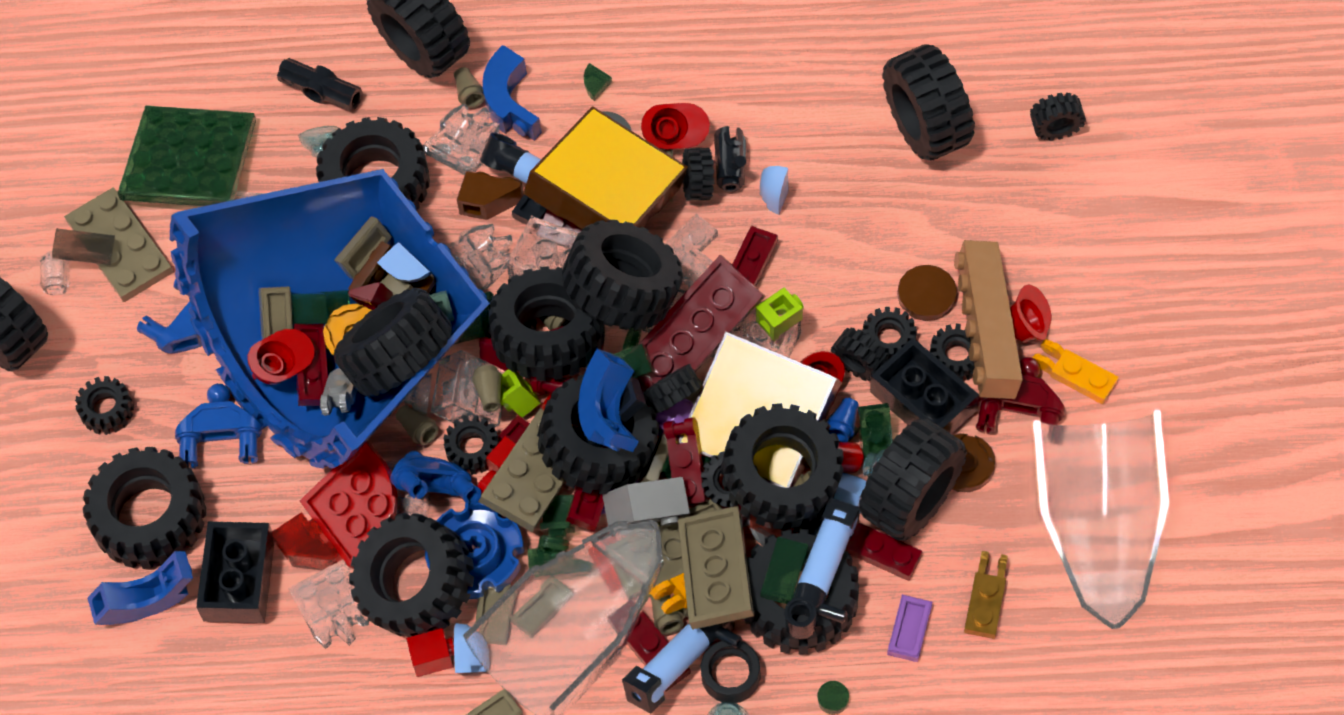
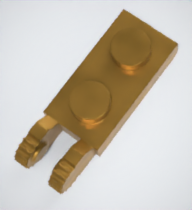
[964,551,1008,639]

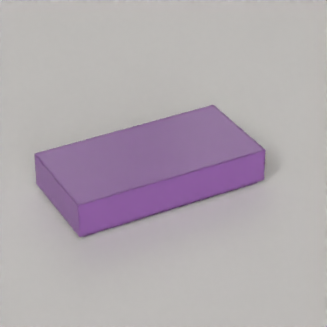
[887,594,933,662]

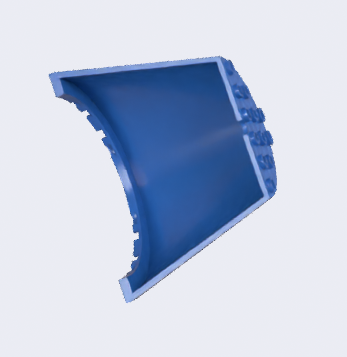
[170,169,490,469]

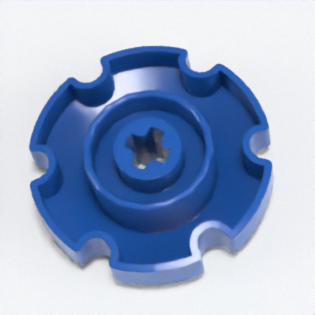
[425,502,525,599]

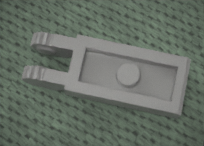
[320,368,358,416]

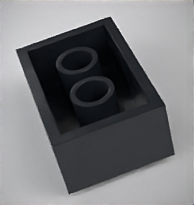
[870,338,979,434]
[196,521,275,623]

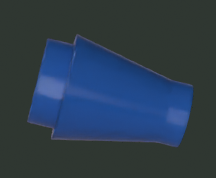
[827,398,859,442]

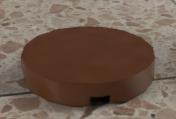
[897,265,957,321]
[952,433,995,492]

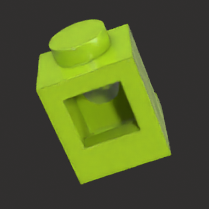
[755,287,804,342]
[500,369,541,418]

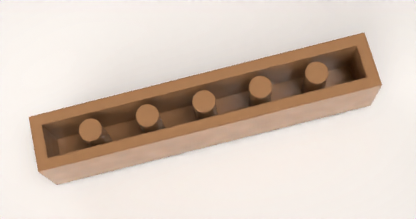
[954,240,1023,399]

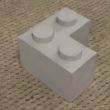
[602,477,690,534]

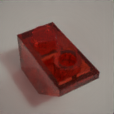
[271,512,340,572]

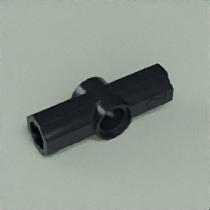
[277,58,362,111]

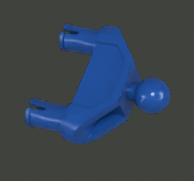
[137,279,202,354]
[175,383,262,469]
[390,451,481,504]

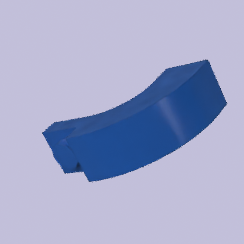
[483,45,542,141]
[578,349,639,452]
[87,551,193,625]

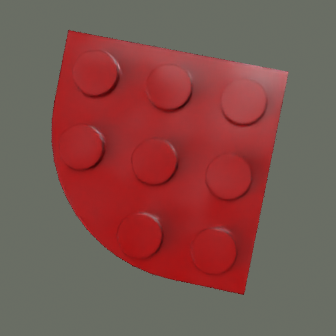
[299,441,398,569]

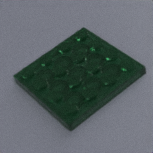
[117,105,256,206]

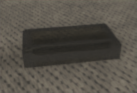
[52,228,115,265]

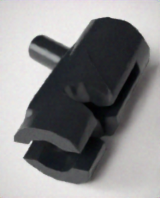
[714,126,746,192]

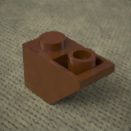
[457,171,524,220]

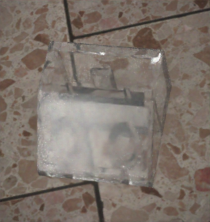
[431,350,505,427]

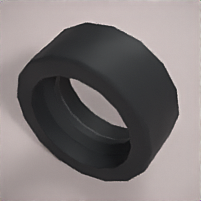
[700,641,761,704]

